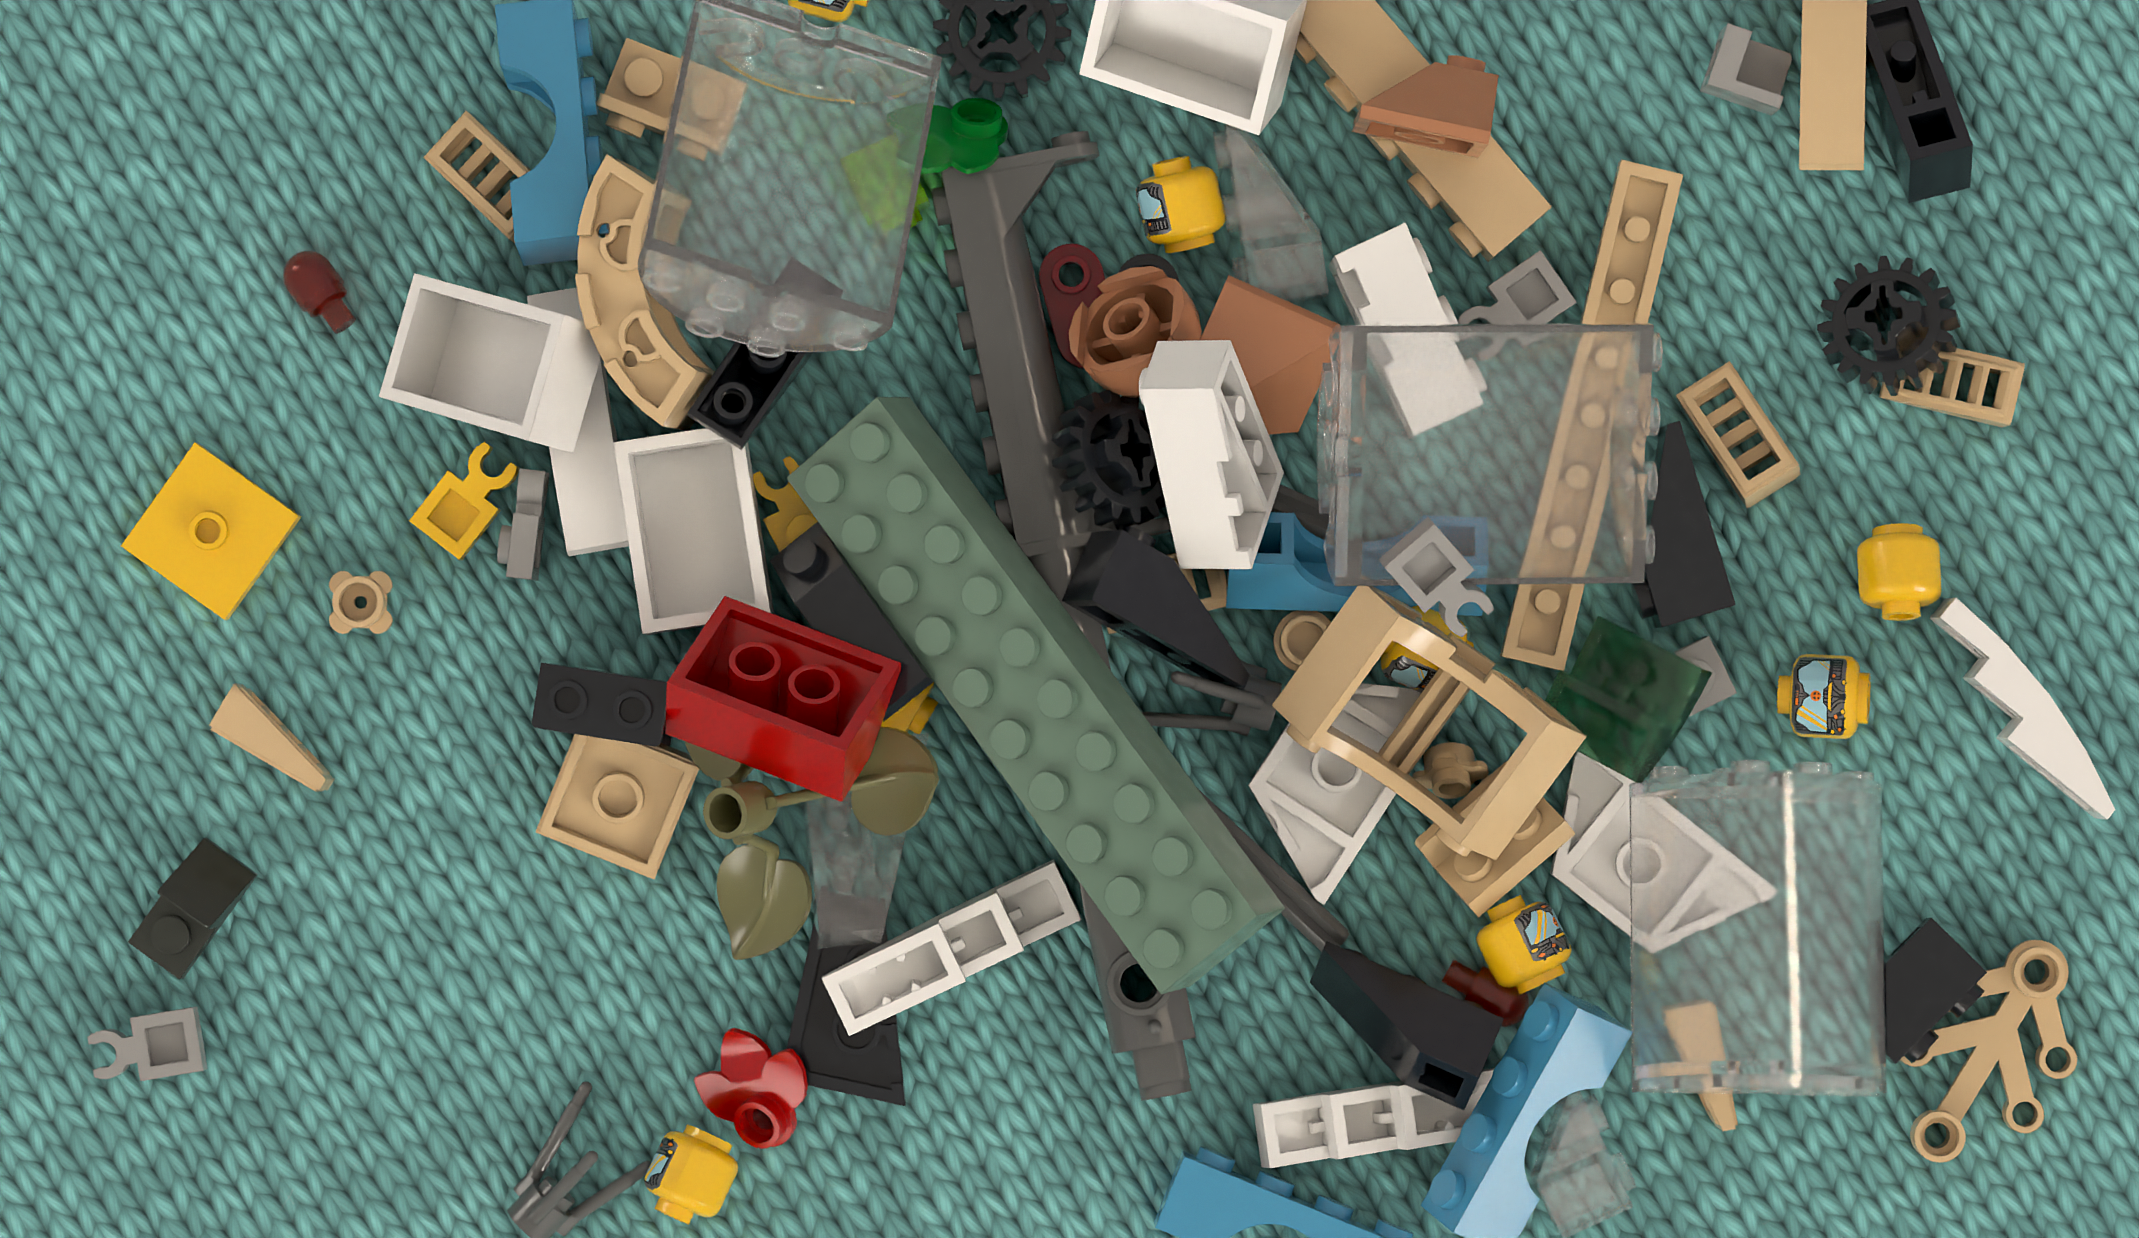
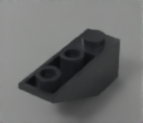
[687,258,846,450]
[1310,941,1504,1110]

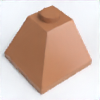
[1352,55,1499,158]
[1201,275,1346,435]

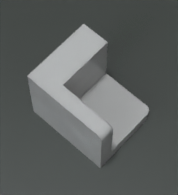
[1700,23,1792,116]

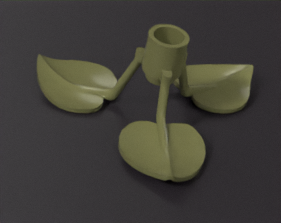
[684,727,939,960]

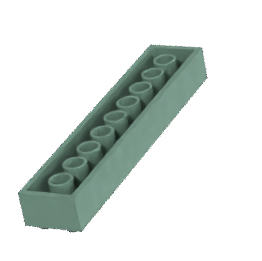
[787,397,1285,994]

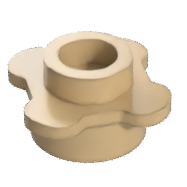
[329,571,393,634]
[1412,742,1489,799]

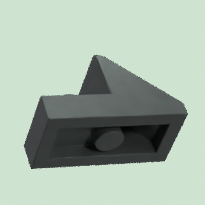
[128,838,258,979]

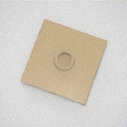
[536,734,699,879]

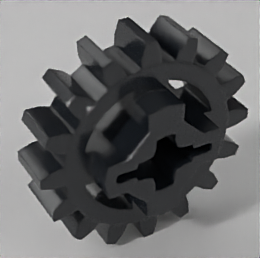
[933,0,1072,102]
[1817,256,1961,396]
[1051,390,1166,530]

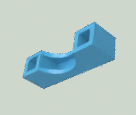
[495,0,609,266]
[1226,512,1488,616]
[1421,983,1633,1238]
[1154,1146,1414,1238]

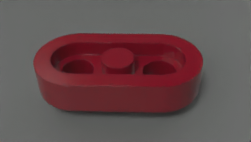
[1039,244,1105,370]

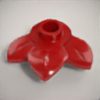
[694,1028,808,1149]

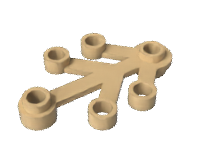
[1900,940,2077,1163]

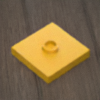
[121,442,302,620]

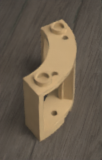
[575,154,715,431]
[1272,580,1587,860]

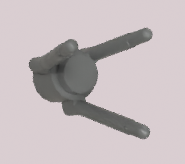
[1142,659,1282,736]
[507,1081,651,1238]

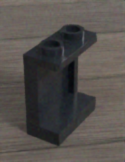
[532,663,674,746]

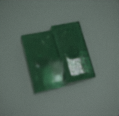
[1545,616,1713,784]

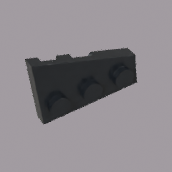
[787,890,906,1106]

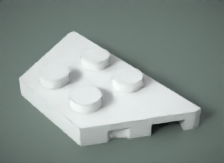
[1248,683,1421,905]
[1550,738,1778,954]

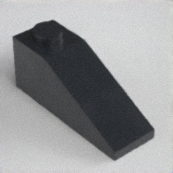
[1866,0,1973,203]
[1631,421,1736,628]
[770,522,934,722]
[1062,525,1250,687]

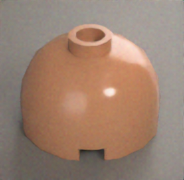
[1068,266,1202,398]

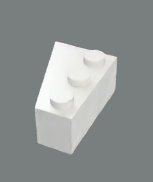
[1328,222,1487,438]
[1139,340,1284,569]

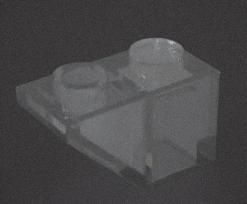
[1531,1091,1637,1238]

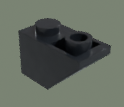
[1881,918,1987,1064]

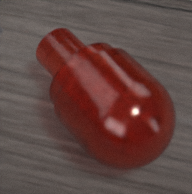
[283,251,356,334]
[1441,960,1529,1027]

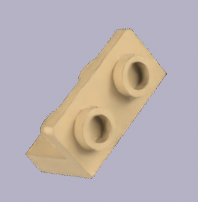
[596,38,746,162]
[1415,761,1575,918]

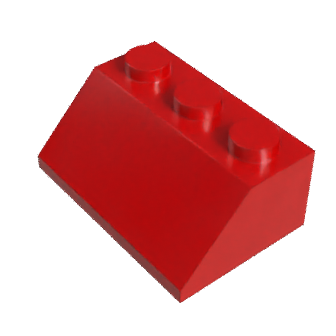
[665,596,901,802]

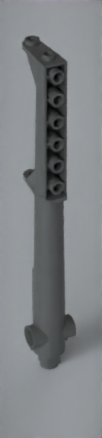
[931,131,1196,1101]

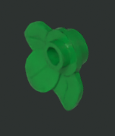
[889,98,1008,174]

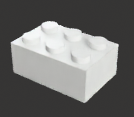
[1079,0,1307,135]
[379,273,601,453]
[613,428,774,635]

